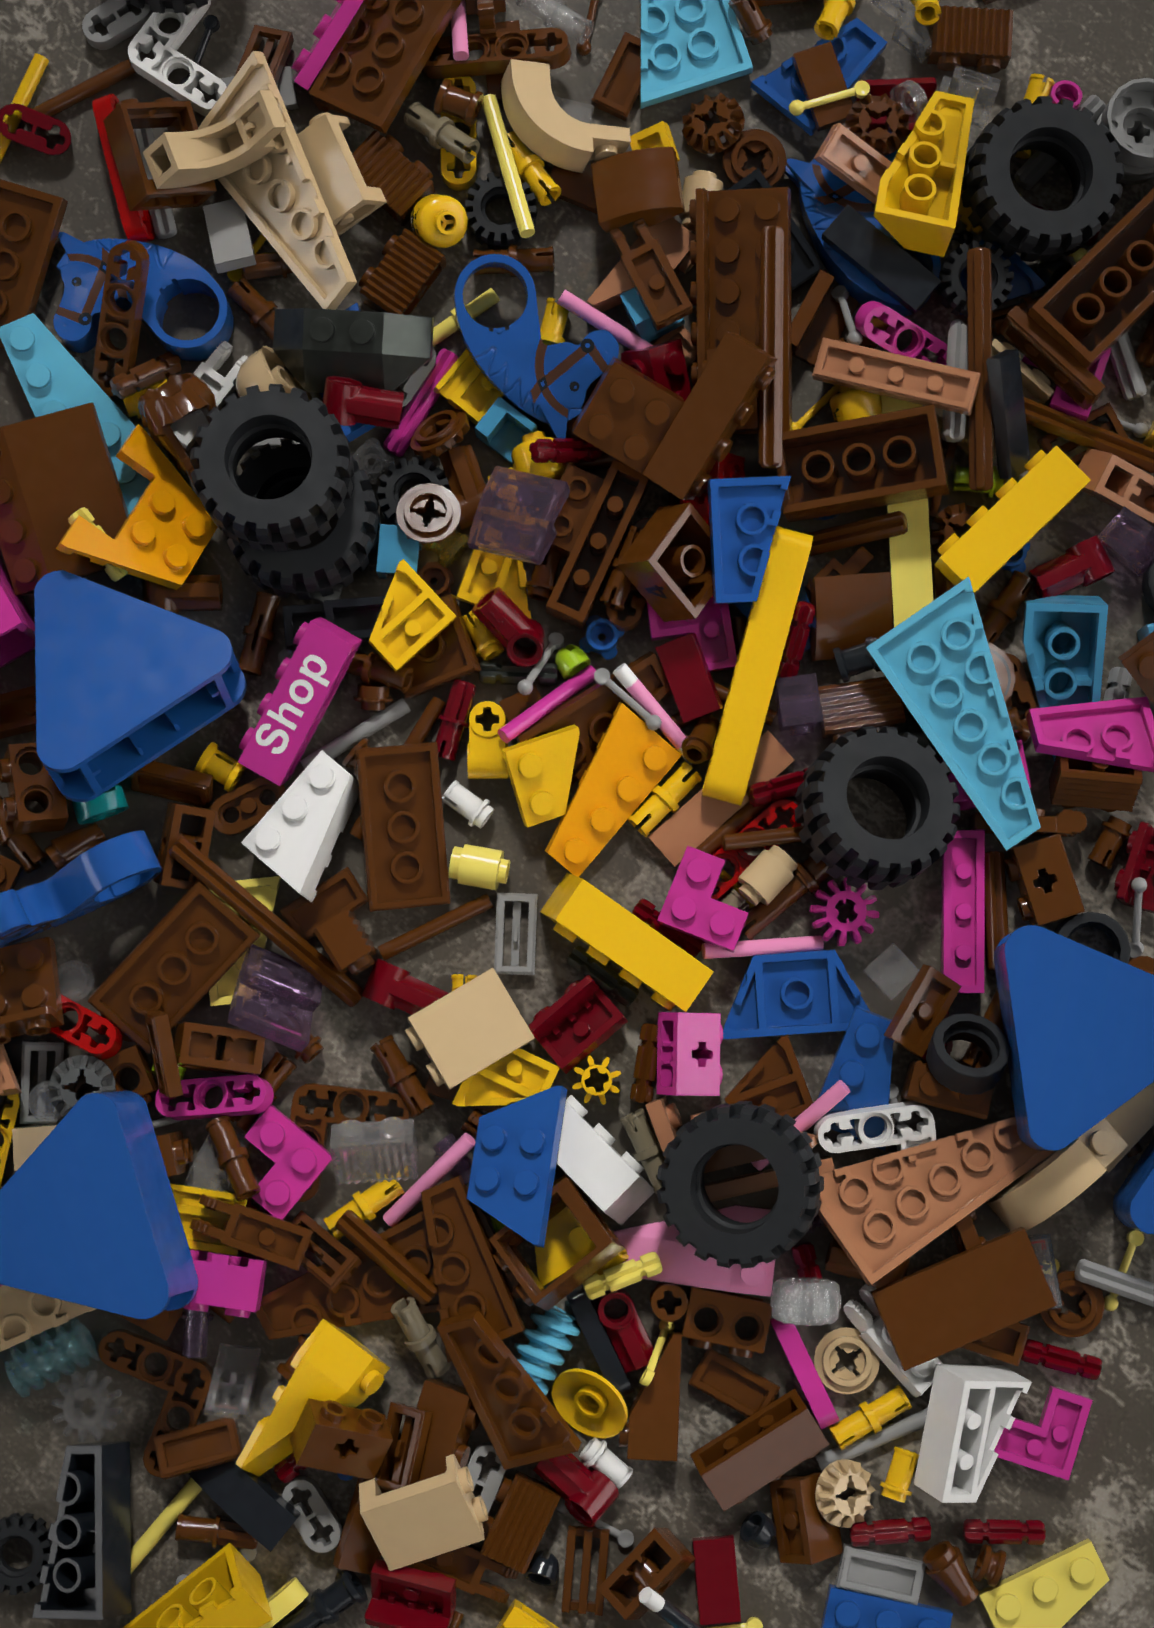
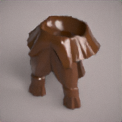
[138,373,217,484]

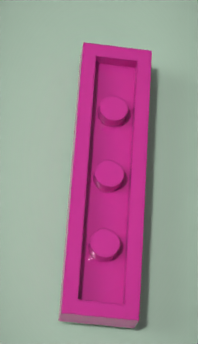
[941,830,985,994]

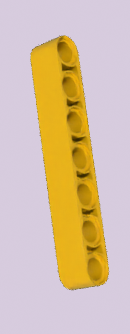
[701,526,813,806]

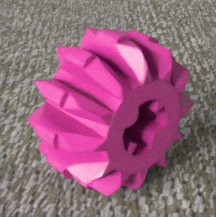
[809,877,879,947]

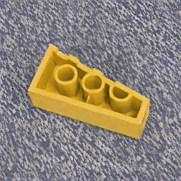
[934,445,1091,594]
[540,872,714,1012]
[123,1543,273,1628]

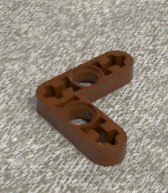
[290,1083,411,1202]
[98,1329,214,1477]

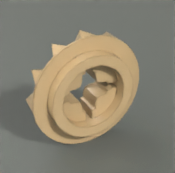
[814,1327,880,1394]
[815,1459,876,1528]

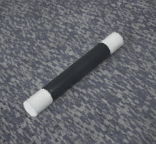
[639,1587,702,1628]

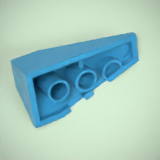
[1022,595,1108,761]

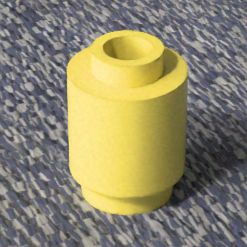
[448,844,510,891]

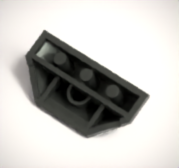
[273,308,434,393]

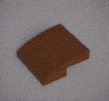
[591,147,685,233]
[809,572,893,661]

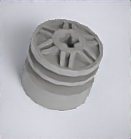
[1096,78,1154,185]

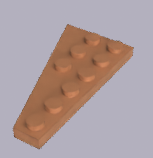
[818,1117,1056,1286]

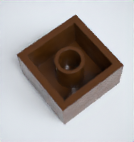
[572,356,684,474]
[617,503,713,622]

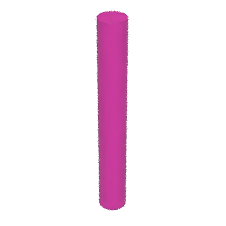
[498,665,596,743]

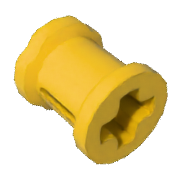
[194,742,247,792]

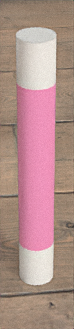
[613,663,692,765]

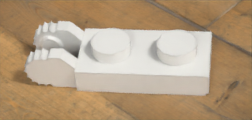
[171,341,248,451]
[843,1284,943,1398]

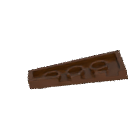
[421,1175,525,1362]

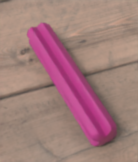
[384,349,459,457]

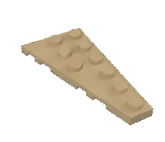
[198,50,357,310]

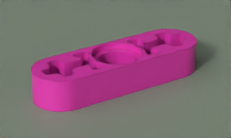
[855,301,948,365]
[155,1074,274,1120]
[770,1311,840,1430]

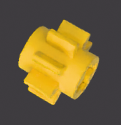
[572,1055,621,1105]

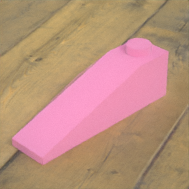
[613,1205,775,1297]

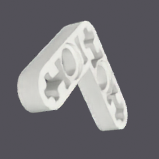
[128,0,227,117]
[814,1101,937,1153]

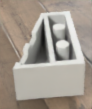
[241,750,359,902]
[557,1095,654,1225]
[914,1364,1032,1503]

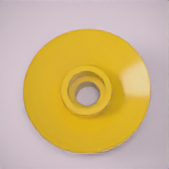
[552,1368,628,1439]

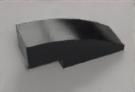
[282,596,386,651]
[188,1460,301,1552]

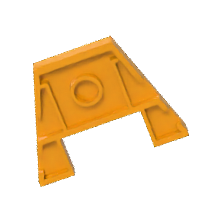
[56,424,218,590]

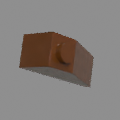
[619,1330,682,1461]

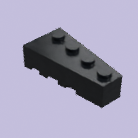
[32,1441,131,1620]

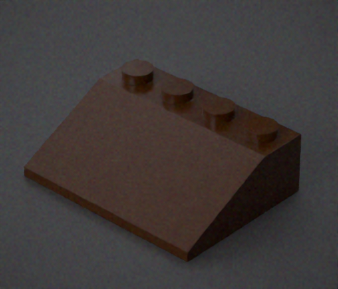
[0,403,129,596]

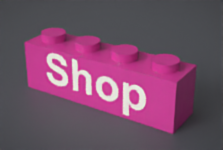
[238,616,363,786]

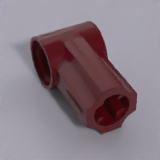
[322,376,404,430]
[1028,535,1116,599]
[472,586,545,667]
[361,958,449,1015]
[596,1289,654,1373]
[533,1453,619,1527]

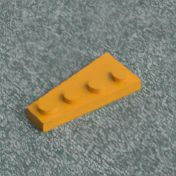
[545,702,682,877]

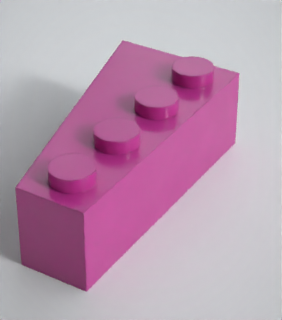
[183,1249,268,1318]

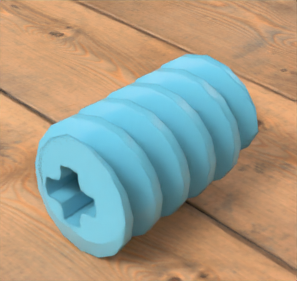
[514,1305,581,1395]

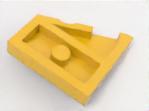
[456,522,531,619]
[368,559,456,672]
[501,724,580,828]
[452,1048,560,1106]
[535,1174,596,1287]

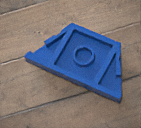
[722,950,870,1040]
[467,1085,567,1248]

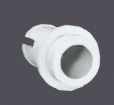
[442,780,495,829]
[579,1437,633,1489]

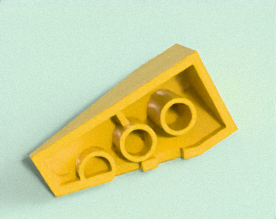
[874,91,975,257]
[235,1319,390,1477]

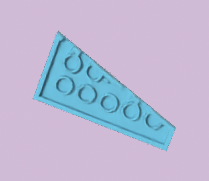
[640,0,753,109]
[0,313,198,514]
[866,576,1041,851]

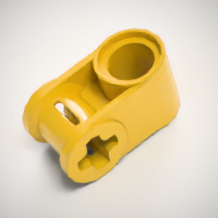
[467,701,509,779]

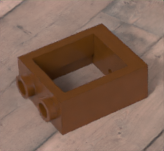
[103,97,217,211]
[489,1177,625,1311]

